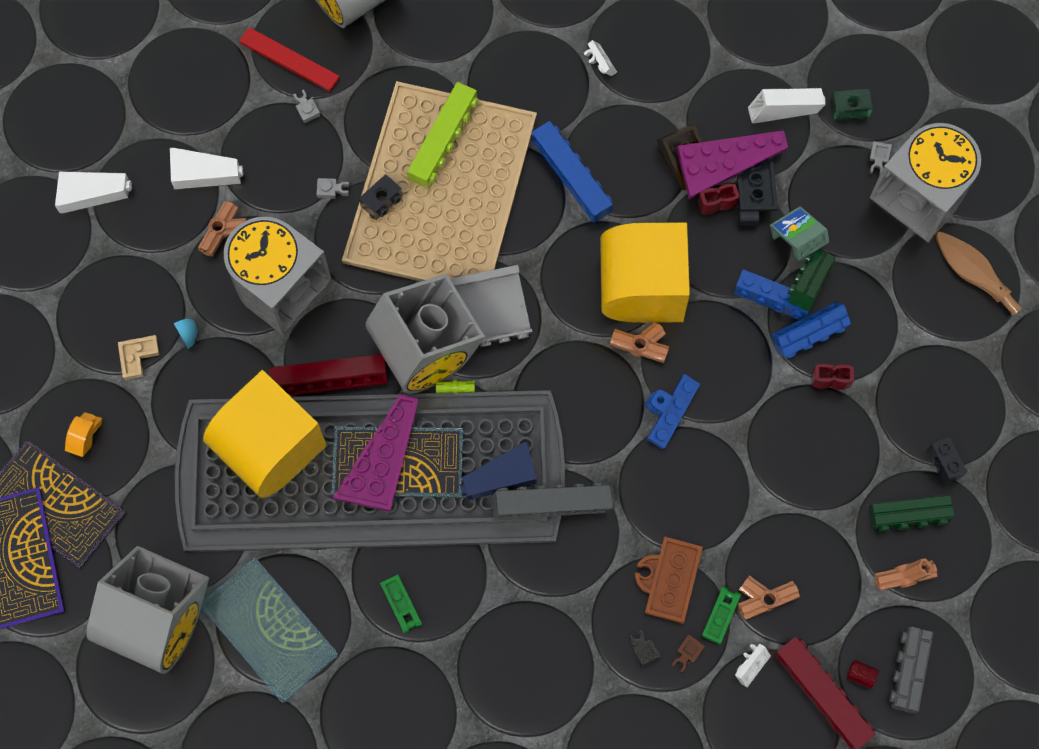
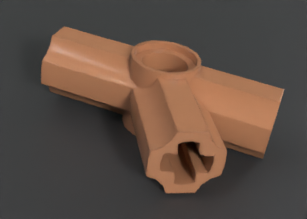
[198,201,247,257]
[609,322,669,363]
[874,558,938,591]
[738,575,800,620]

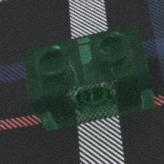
[830,89,873,120]

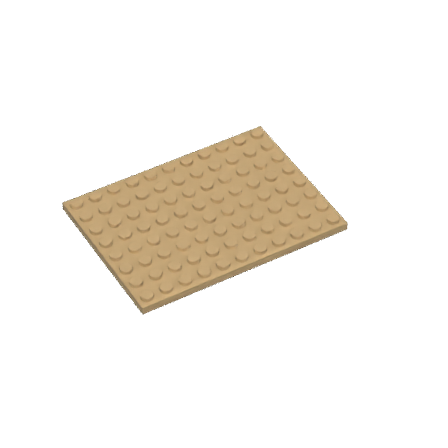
[342,81,537,281]

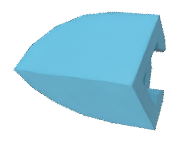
[174,319,198,349]

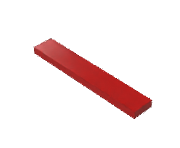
[239,27,340,92]

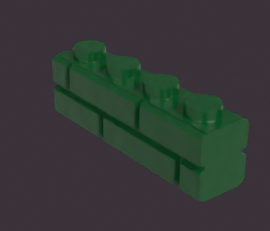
[788,249,835,311]
[869,495,954,532]

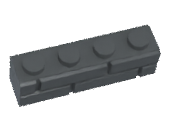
[889,627,933,714]

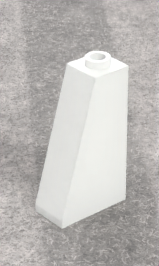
[748,88,825,123]
[170,148,244,189]
[55,172,132,213]

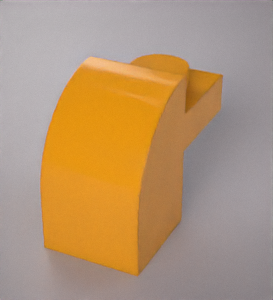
[65,412,102,457]

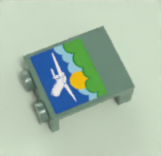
[770,207,829,261]

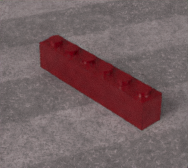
[269,354,388,396]
[774,637,875,749]

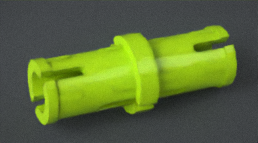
[436,380,475,394]

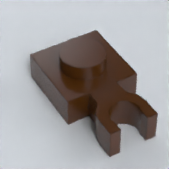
[672,634,705,672]

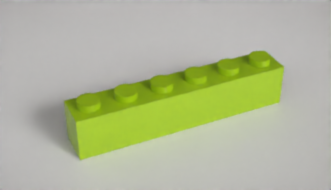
[407,82,479,188]

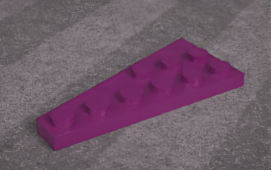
[677,130,788,199]
[332,395,419,512]

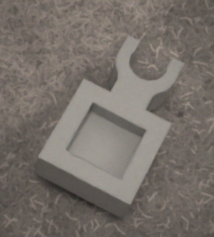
[293,90,320,123]
[869,141,892,175]
[317,178,349,199]

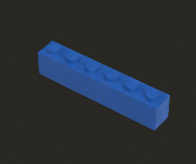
[531,121,613,223]

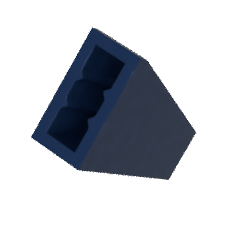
[460,442,537,501]

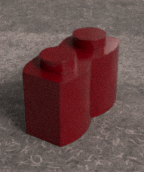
[698,184,739,215]
[811,364,854,390]

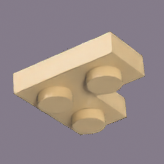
[118,335,160,380]

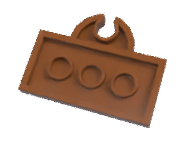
[634,536,703,624]

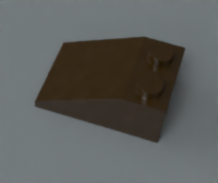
[657,124,702,190]

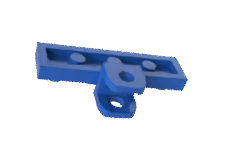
[645,374,700,449]

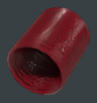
[846,659,879,689]

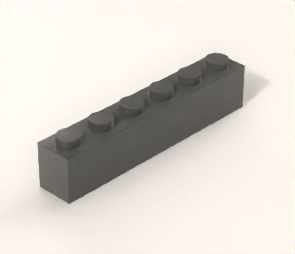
[491,483,613,519]

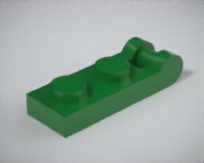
[380,574,422,634]
[701,586,741,645]

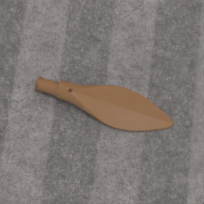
[936,232,1022,316]

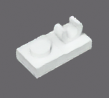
[584,40,617,76]
[735,644,771,687]

